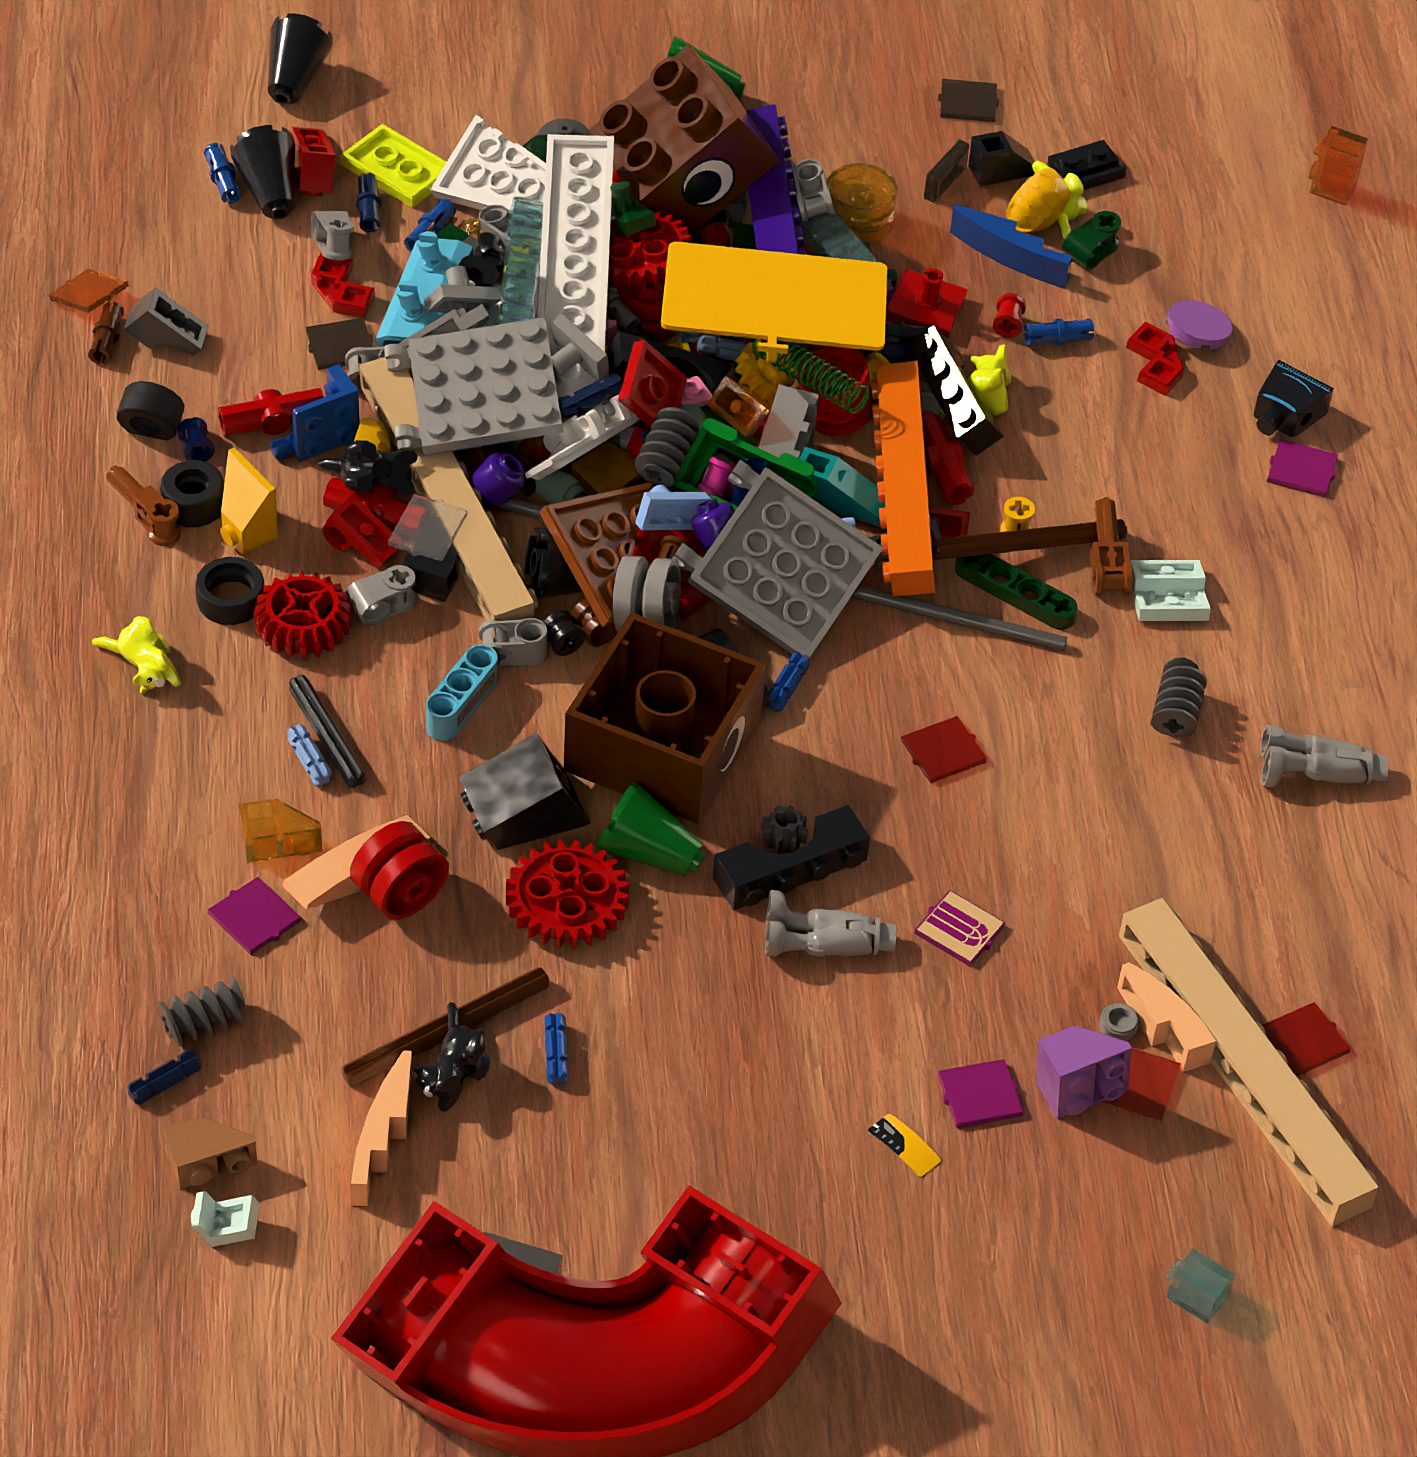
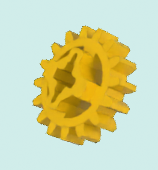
[735,339,800,408]

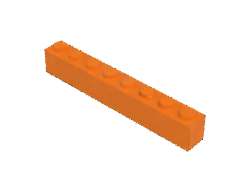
[871,361,935,597]

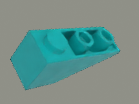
[799,447,886,527]

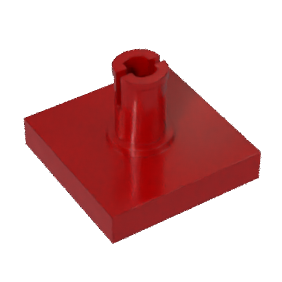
[886,268,968,339]
[615,340,688,428]

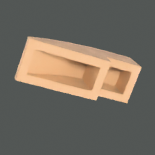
[1117,963,1216,1072]

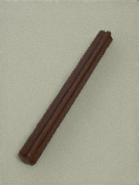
[932,519,1127,560]
[342,967,549,1086]

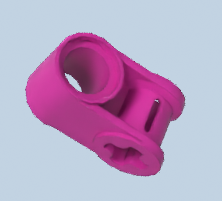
[696,457,740,503]

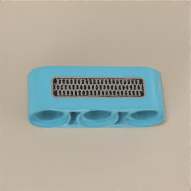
[426,645,497,741]

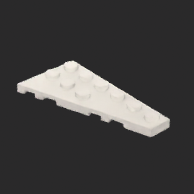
[430,115,546,227]

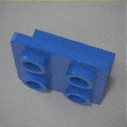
[293,364,360,462]

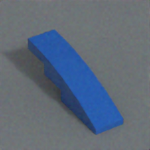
[950,204,1072,289]

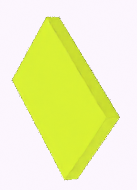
[339,124,447,208]

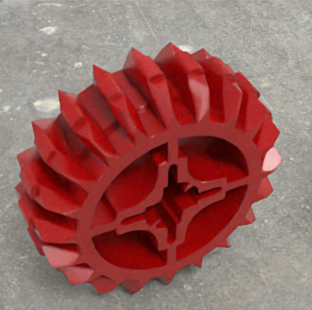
[254,571,352,659]

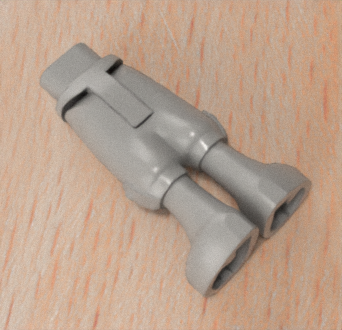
[1260,724,1388,788]
[765,890,896,957]

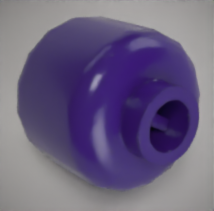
[472,453,525,505]
[691,498,735,550]

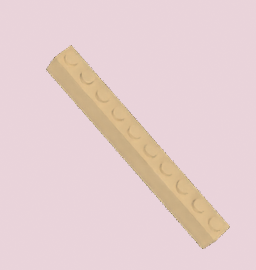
[359,357,538,637]
[1119,898,1379,1227]

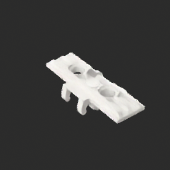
[524,394,640,481]

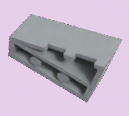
[744,385,819,495]

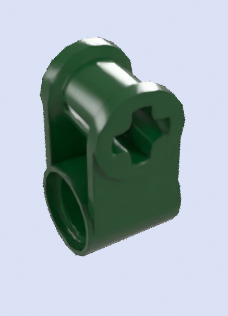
[1062,211,1122,270]

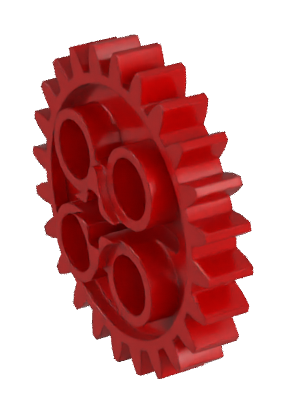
[608,211,692,290]
[505,840,629,949]

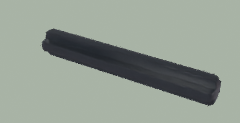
[289,675,366,788]

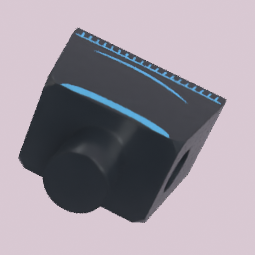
[1253,360,1334,437]

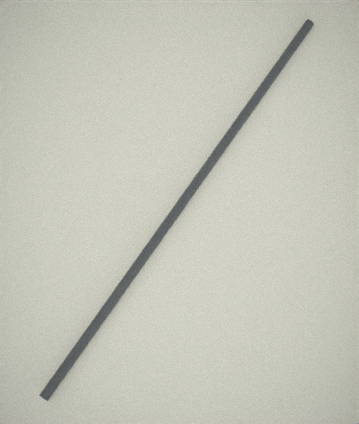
[410,480,1068,651]

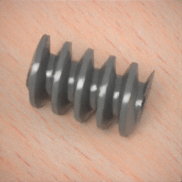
[635,407,700,488]
[1150,657,1207,737]
[157,976,246,1047]

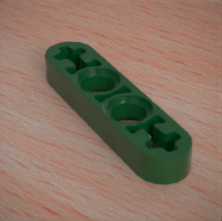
[955,554,1078,630]

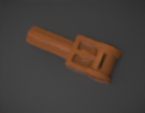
[106,465,180,546]
[1090,497,1133,594]

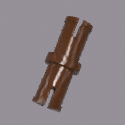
[88,301,124,364]

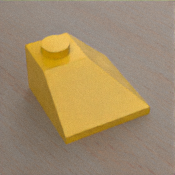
[220,447,278,556]

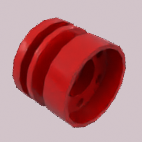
[797,345,874,436]

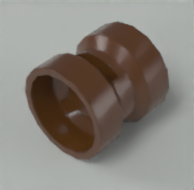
[571,598,618,647]

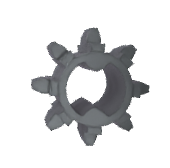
[762,805,808,854]

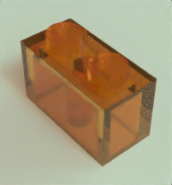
[1308,126,1368,206]

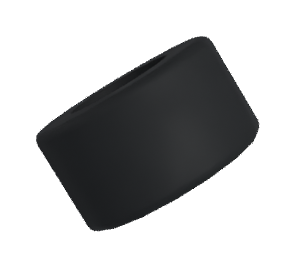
[116,381,185,441]
[160,460,224,527]

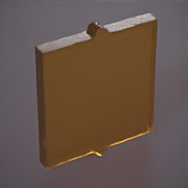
[49,268,129,313]

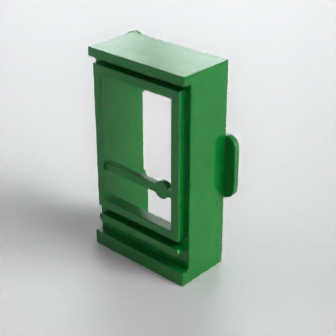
[672,418,820,511]

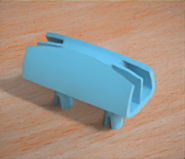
[376,231,474,347]

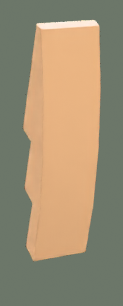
[282,815,431,909]
[351,1051,412,1206]

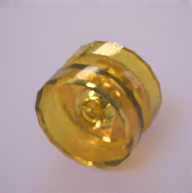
[823,163,898,245]

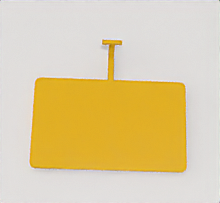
[661,242,887,363]

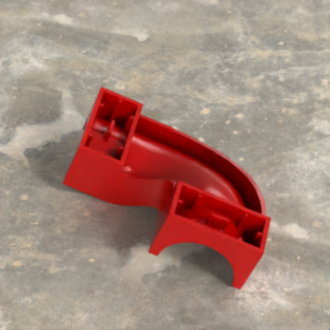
[331,1185,842,1457]

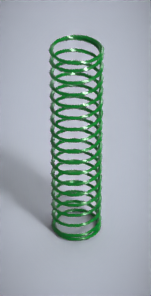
[752,339,869,414]

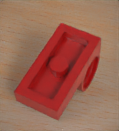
[322,494,404,570]

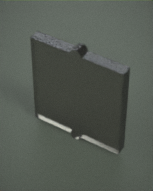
[938,79,999,122]
[306,318,373,370]

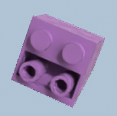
[1036,1026,1132,1119]

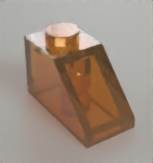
[706,376,770,439]

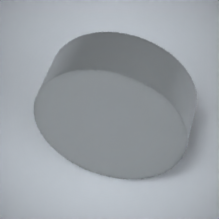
[1099,1003,1139,1041]

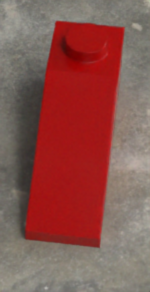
[291,127,336,196]

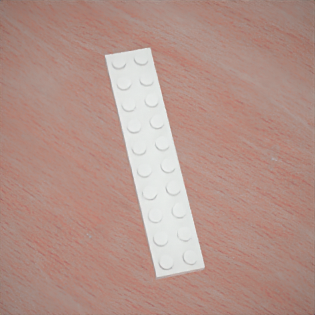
[537,134,614,406]

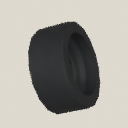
[195,557,265,625]

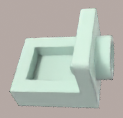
[191,1191,260,1247]

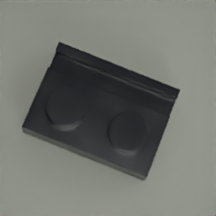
[1047,140,1127,190]

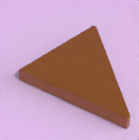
[539,482,653,627]

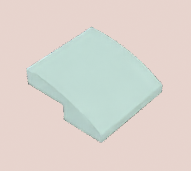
[1130,560,1210,621]

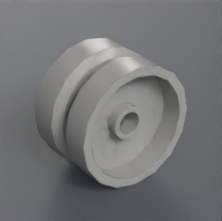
[613,555,681,632]

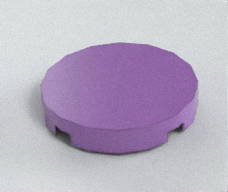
[1166,300,1232,350]

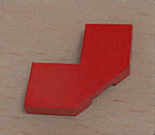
[311,253,375,319]
[1126,322,1185,396]

